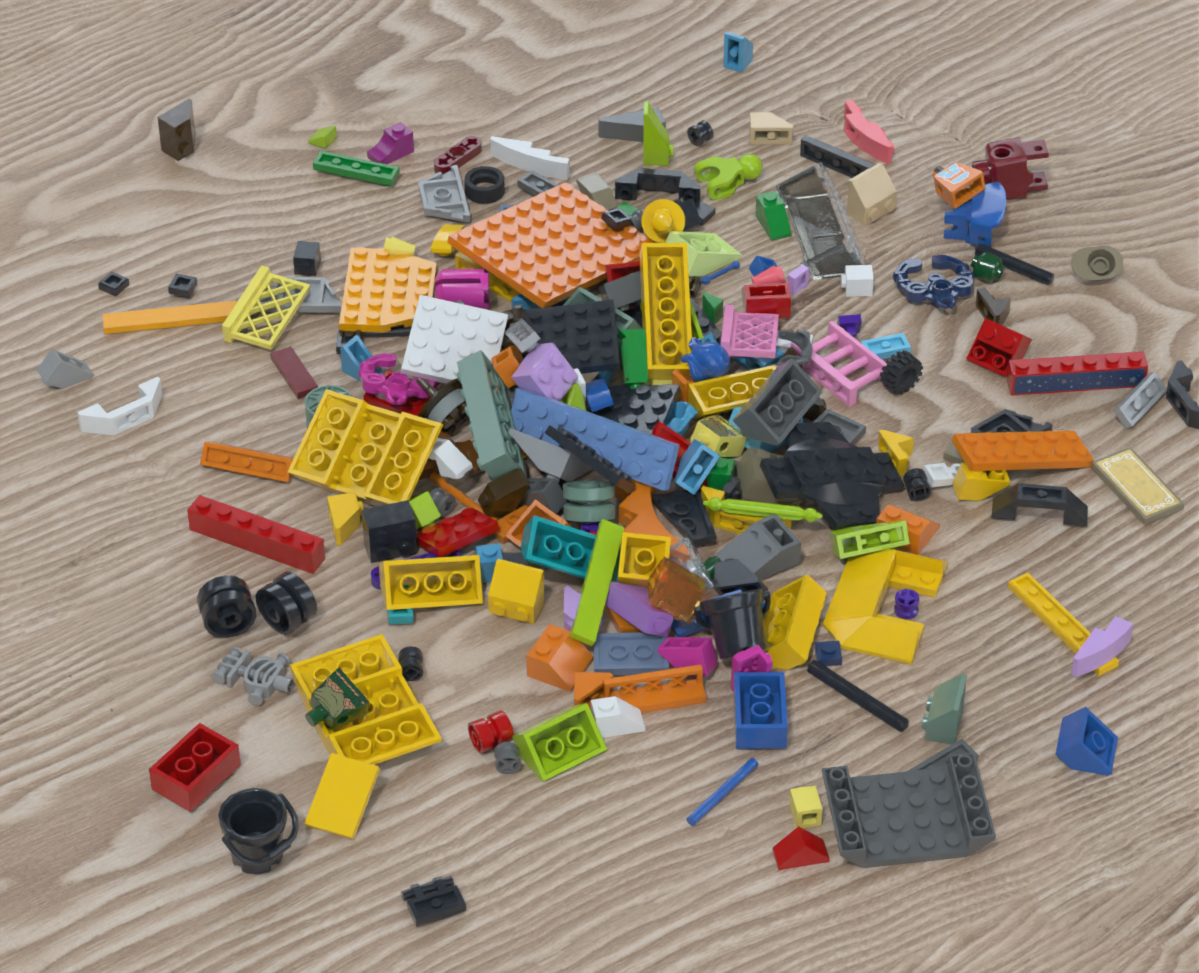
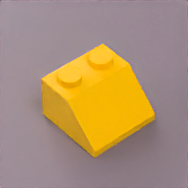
[617,532,671,588]
[488,559,544,624]

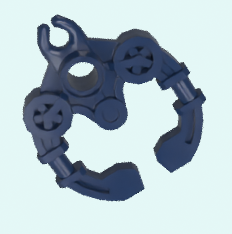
[892,255,974,310]

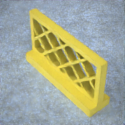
[222,265,311,350]

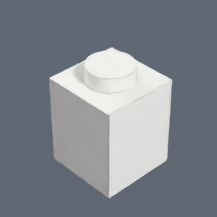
[841,265,873,297]

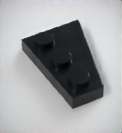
[653,489,716,547]

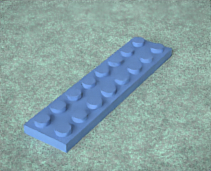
[511,388,679,491]

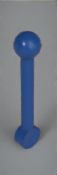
[701,261,740,285]

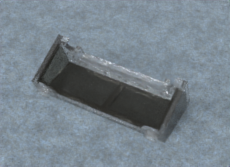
[776,162,867,280]

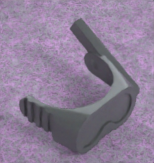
[771,329,813,368]

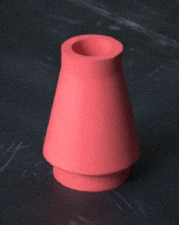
[751,265,785,285]

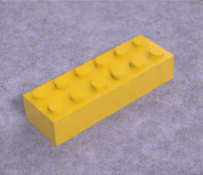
[639,243,692,379]

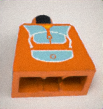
[933,162,986,209]

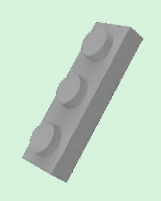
[1113,371,1167,429]

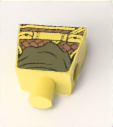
[691,414,748,457]

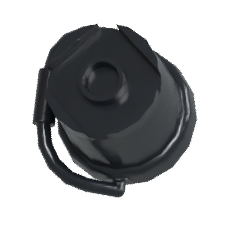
[694,588,771,659]
[218,788,299,875]

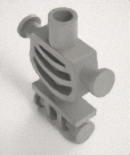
[211,647,294,706]

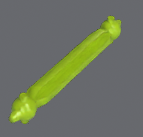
[703,497,822,522]

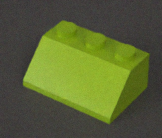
[512,703,607,781]

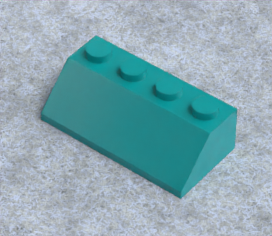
[520,515,621,587]

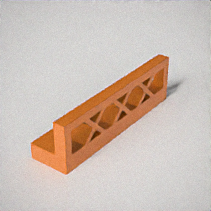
[200,442,294,482]
[603,664,706,713]

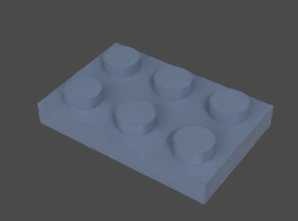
[594,632,669,676]

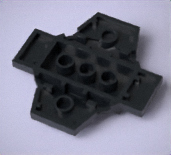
[759,422,905,530]

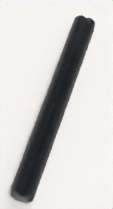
[807,660,909,732]

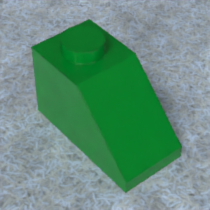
[755,191,792,241]
[707,458,738,491]

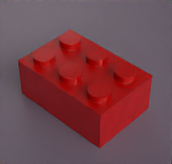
[149,723,241,812]

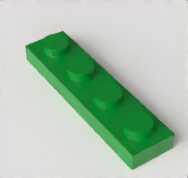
[313,151,400,186]

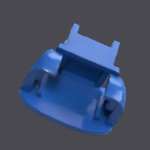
[944,182,1006,247]

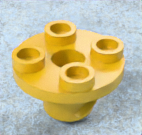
[641,199,685,243]

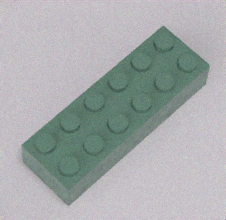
[457,350,527,481]

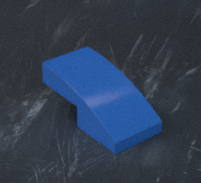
[586,377,614,412]

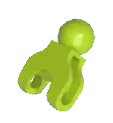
[694,154,763,200]

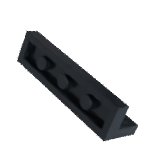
[800,135,876,178]

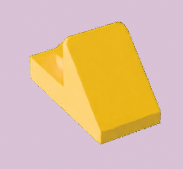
[878,430,914,476]

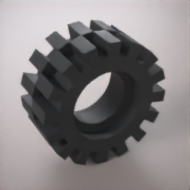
[880,350,923,395]

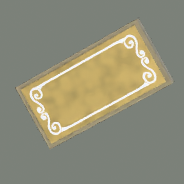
[1091,447,1184,525]

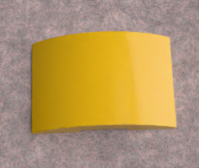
[288,389,443,506]
[290,634,442,765]

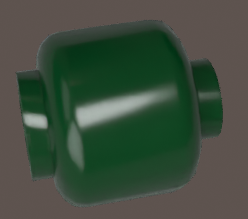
[970,251,1005,284]

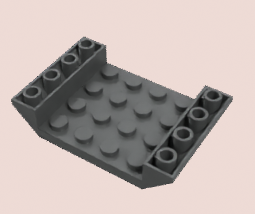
[822,752,996,868]

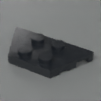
[971,409,1053,433]

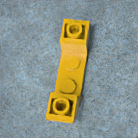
[701,486,792,534]

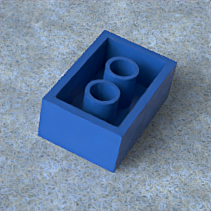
[733,672,788,749]

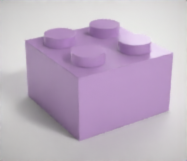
[512,343,578,402]

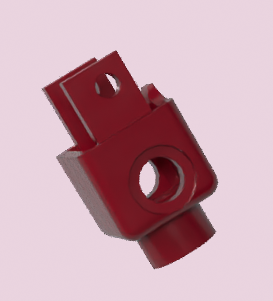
[972,137,1049,200]

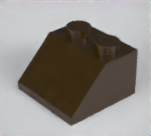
[157,99,196,161]

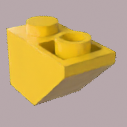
[952,463,1010,501]

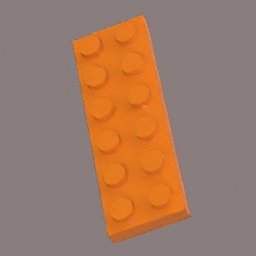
[951,430,1095,471]

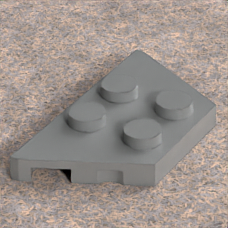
[418,165,470,222]
[260,277,342,313]

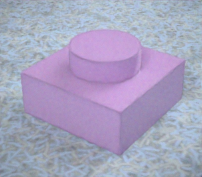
[787,264,809,295]

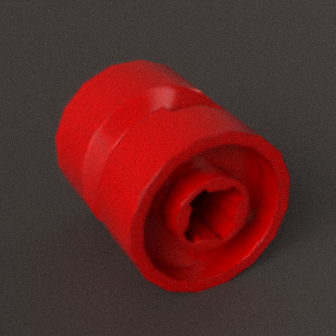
[468,710,514,753]

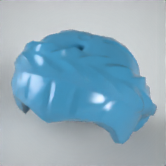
[667,401,698,437]

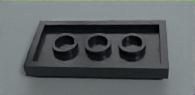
[544,425,636,493]

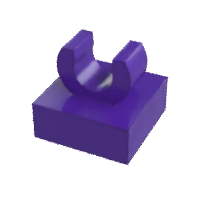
[837,314,862,338]

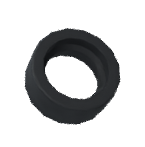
[464,166,505,204]

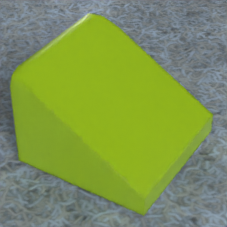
[308,126,337,149]

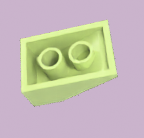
[665,231,742,277]

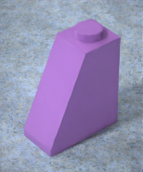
[605,581,675,637]

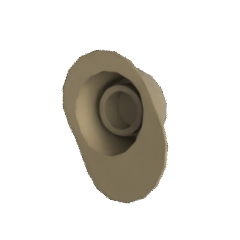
[1071,246,1123,281]

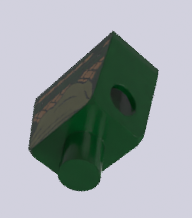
[305,668,369,729]

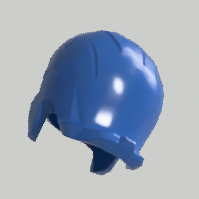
[681,337,730,382]

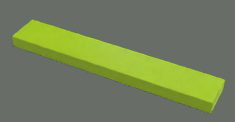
[570,519,624,646]

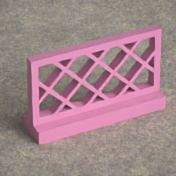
[721,305,779,358]

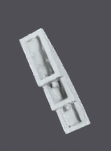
[490,136,569,180]

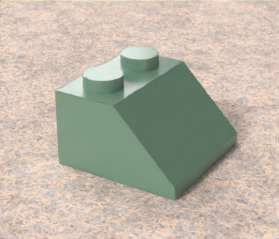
[922,674,967,745]

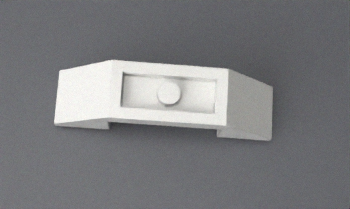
[78,377,162,435]
[428,438,473,479]

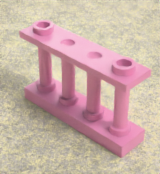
[791,321,887,407]

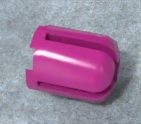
[435,268,490,310]

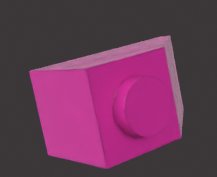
[657,637,717,677]

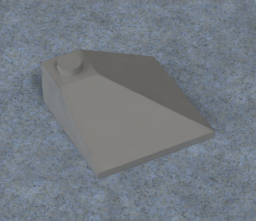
[509,428,593,483]

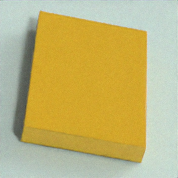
[304,753,380,840]

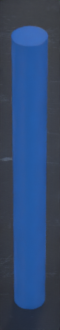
[686,758,758,826]

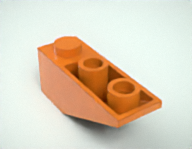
[491,346,523,389]

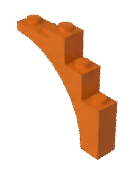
[615,479,693,571]

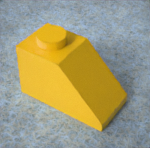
[327,492,363,546]

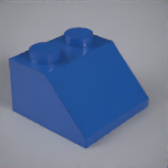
[1055,707,1118,776]

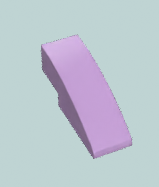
[1071,616,1133,677]

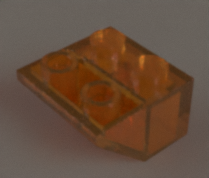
[648,556,706,624]

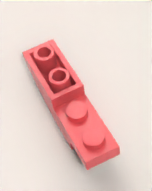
[844,99,894,164]

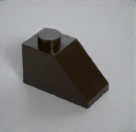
[478,468,530,518]

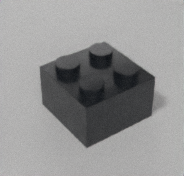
[362,500,417,563]

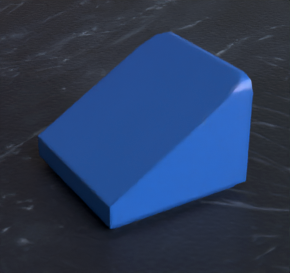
[749,256,778,276]

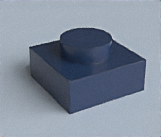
[814,641,842,666]

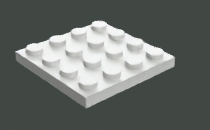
[401,295,508,384]

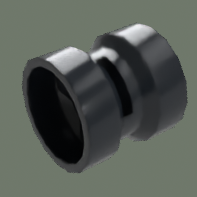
[903,468,931,501]
[398,646,423,681]

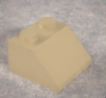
[847,163,897,226]

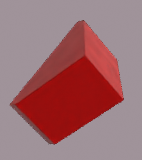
[772,826,830,870]

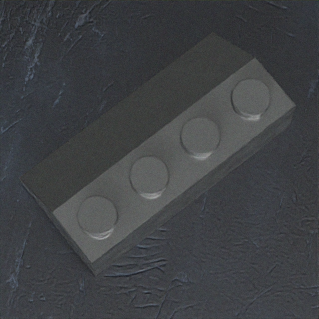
[732,358,822,446]

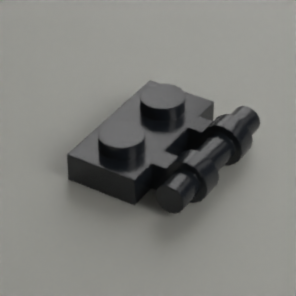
[401,876,466,927]

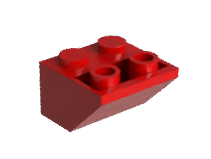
[741,283,791,319]
[966,318,1032,377]

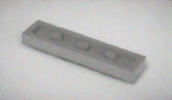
[504,318,540,353]

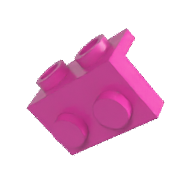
[730,645,773,692]

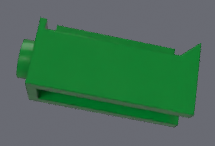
[617,329,648,389]

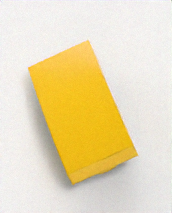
[430,224,465,256]

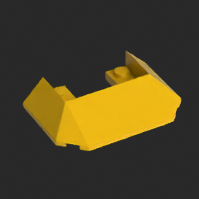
[823,549,948,665]

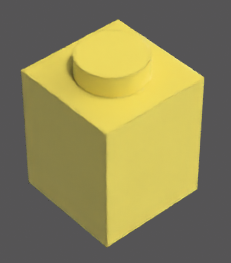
[789,785,823,828]

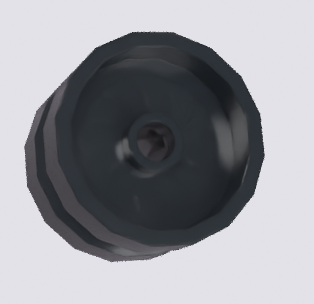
[255,571,317,635]
[197,575,257,638]

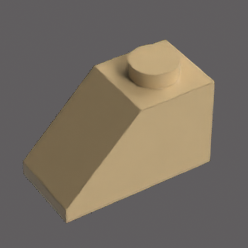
[749,112,793,144]

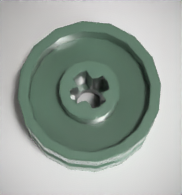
[563,480,615,522]

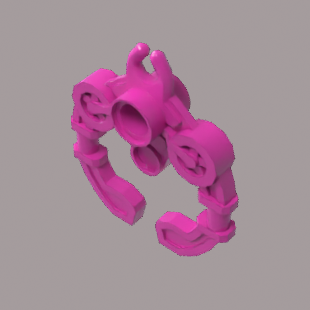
[359,353,440,405]

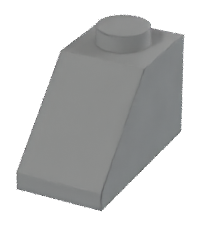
[37,349,94,389]

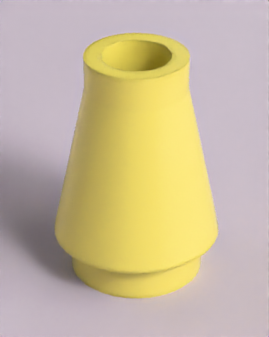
[383,236,416,256]

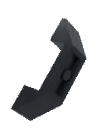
[615,168,701,203]
[1166,360,1199,429]
[991,483,1088,526]

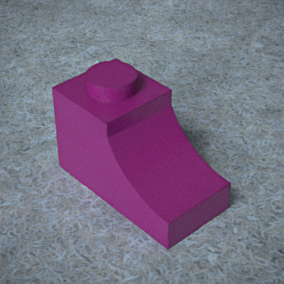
[367,122,414,164]

